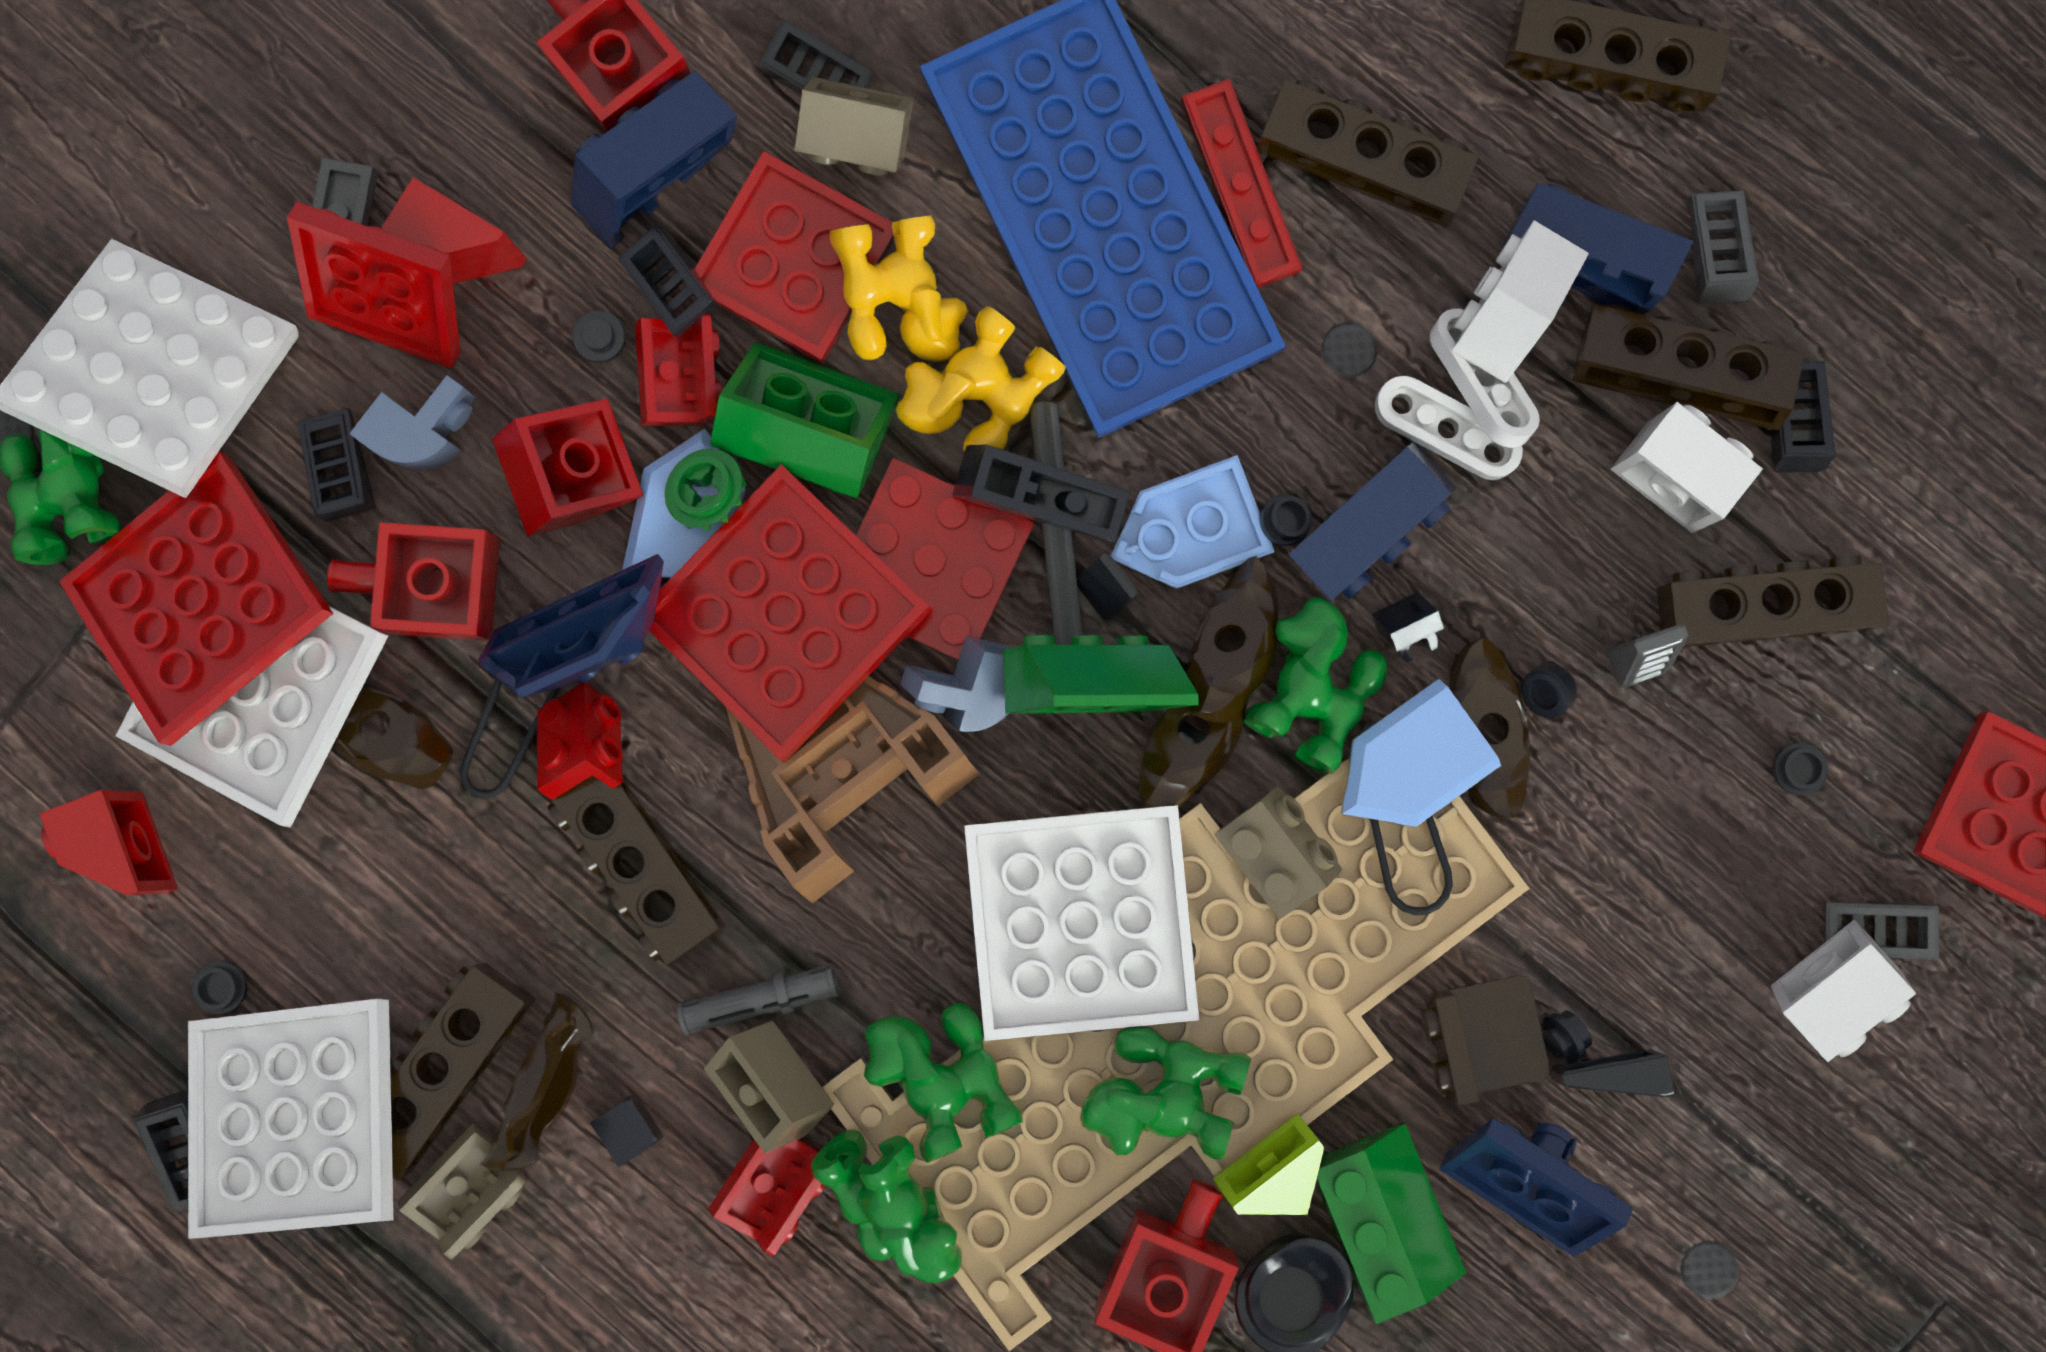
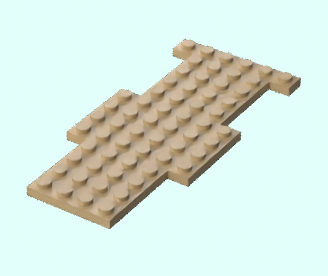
[822,756,1530,1351]

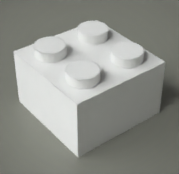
[1452,220,1589,383]
[1610,402,1763,533]
[1771,919,1916,1062]

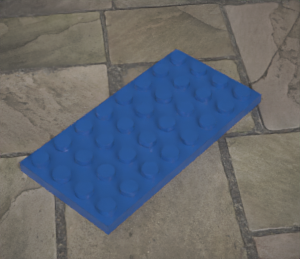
[919,0,1286,439]

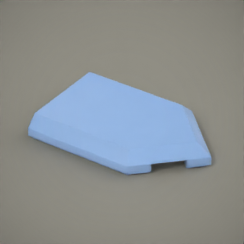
[622,429,746,579]
[1111,455,1275,589]
[1341,679,1501,827]

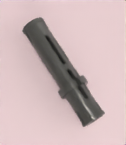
[677,963,840,1036]

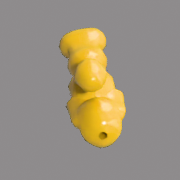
[830,215,969,362]
[895,306,1066,452]

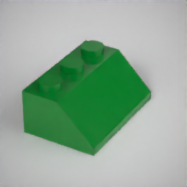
[710,342,900,498]
[1003,635,1199,714]
[1315,1122,1466,1324]

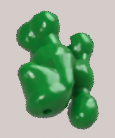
[0,428,122,565]
[1243,597,1388,774]
[864,1003,1023,1163]
[1080,1026,1251,1159]
[811,1130,962,1283]

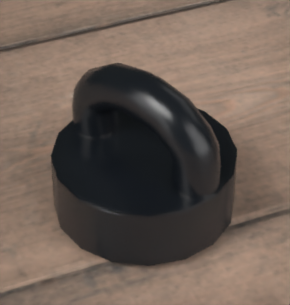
[1521,661,1577,718]

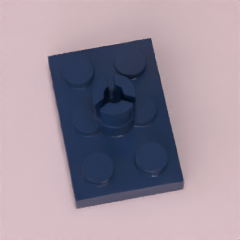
[1439,1118,1633,1257]

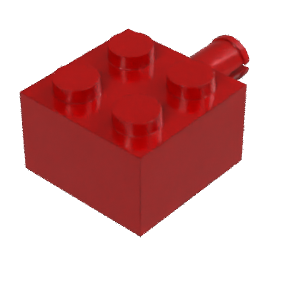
[536,0,691,132]
[327,522,500,641]
[1095,1179,1239,1352]

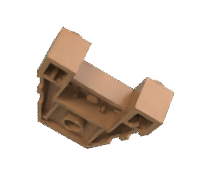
[726,676,979,904]

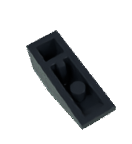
[952,444,1130,543]

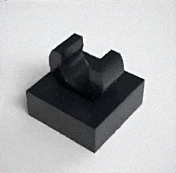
[1372,592,1444,662]

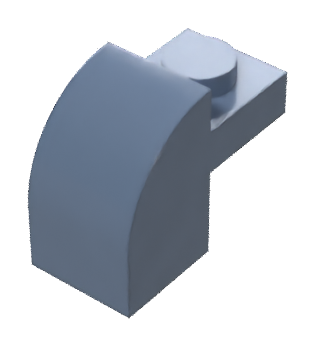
[349,375,476,471]
[900,636,1013,732]

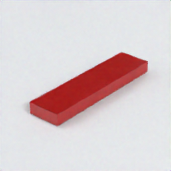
[1180,78,1302,288]

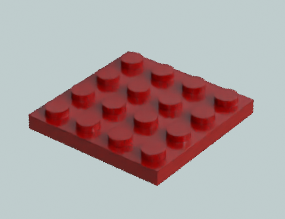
[59,451,333,746]
[649,464,933,762]

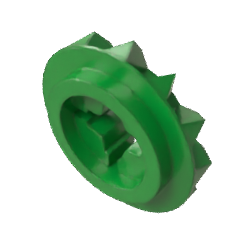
[664,449,747,531]

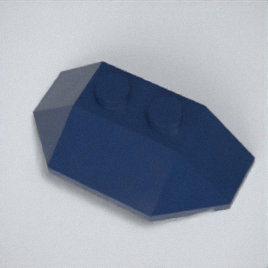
[478,554,664,698]

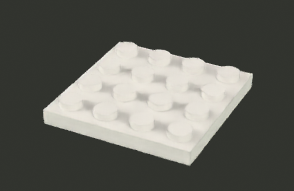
[0,239,299,498]
[115,606,388,828]
[964,805,1199,1041]
[188,999,394,1239]

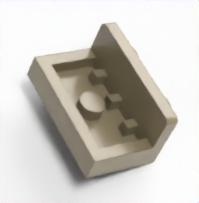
[1214,786,1342,920]
[398,1123,526,1260]

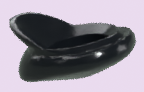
[1234,1234,1354,1352]

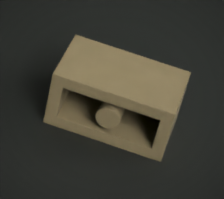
[794,77,914,175]
[704,1021,834,1154]

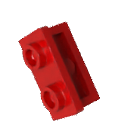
[635,314,722,426]
[537,682,623,800]
[708,1138,825,1256]

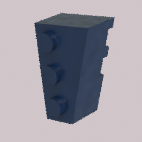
[571,70,737,249]
[1500,182,1694,315]
[1288,442,1457,601]

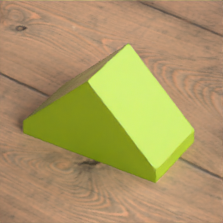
[1213,1113,1324,1215]

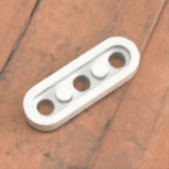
[1430,309,1540,448]
[1375,376,1523,480]

